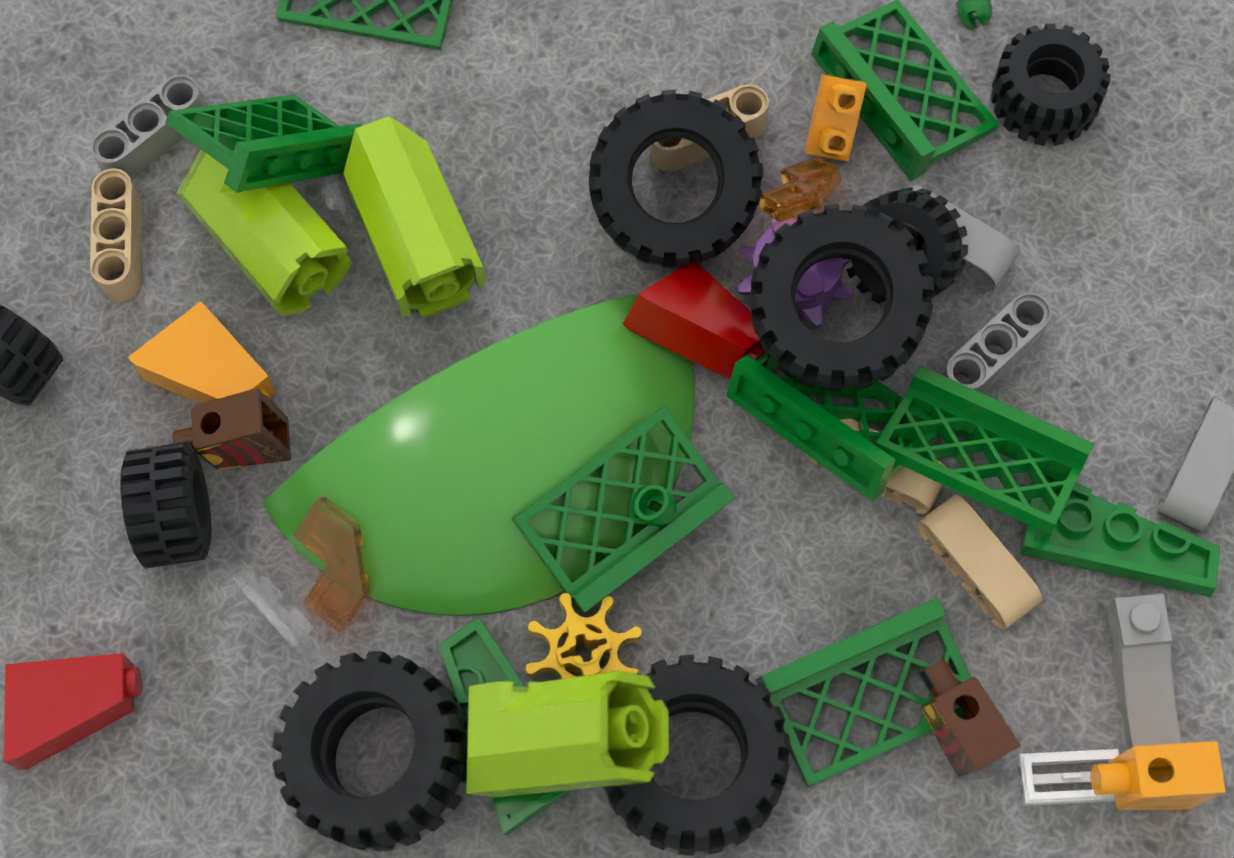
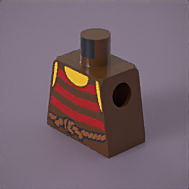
[173,388,291,469]
[919,658,1021,777]

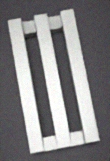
[1017,749,1119,806]

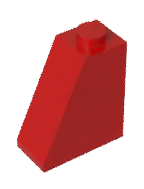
[623,260,765,379]
[3,653,142,770]

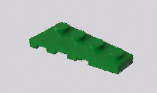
[1020,474,1220,597]
[439,617,571,836]

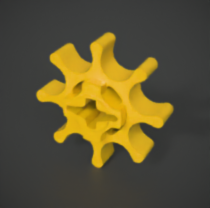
[525,593,642,680]

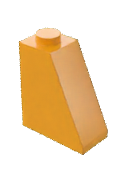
[128,301,276,404]

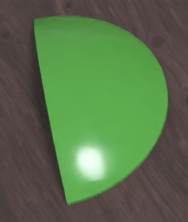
[263,293,695,616]

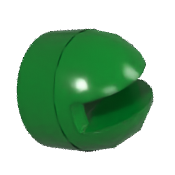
[956,0,992,29]
[634,485,677,527]

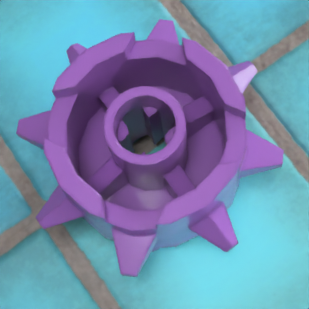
[737,216,854,328]

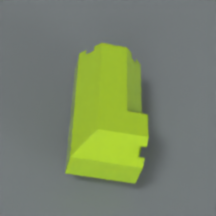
[343,116,486,317]
[176,149,352,317]
[466,671,669,797]

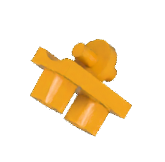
[804,74,867,162]

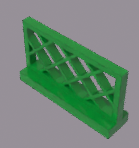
[276,0,454,50]
[811,0,999,181]
[165,94,363,193]
[726,353,941,501]
[875,365,1094,535]
[512,406,735,613]
[756,598,971,787]

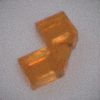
[760,156,841,222]
[293,497,370,632]

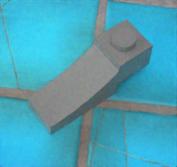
[1106,593,1182,749]

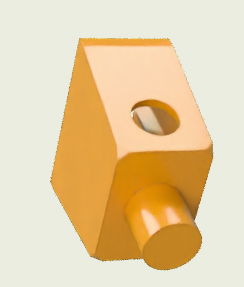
[1090,741,1226,810]

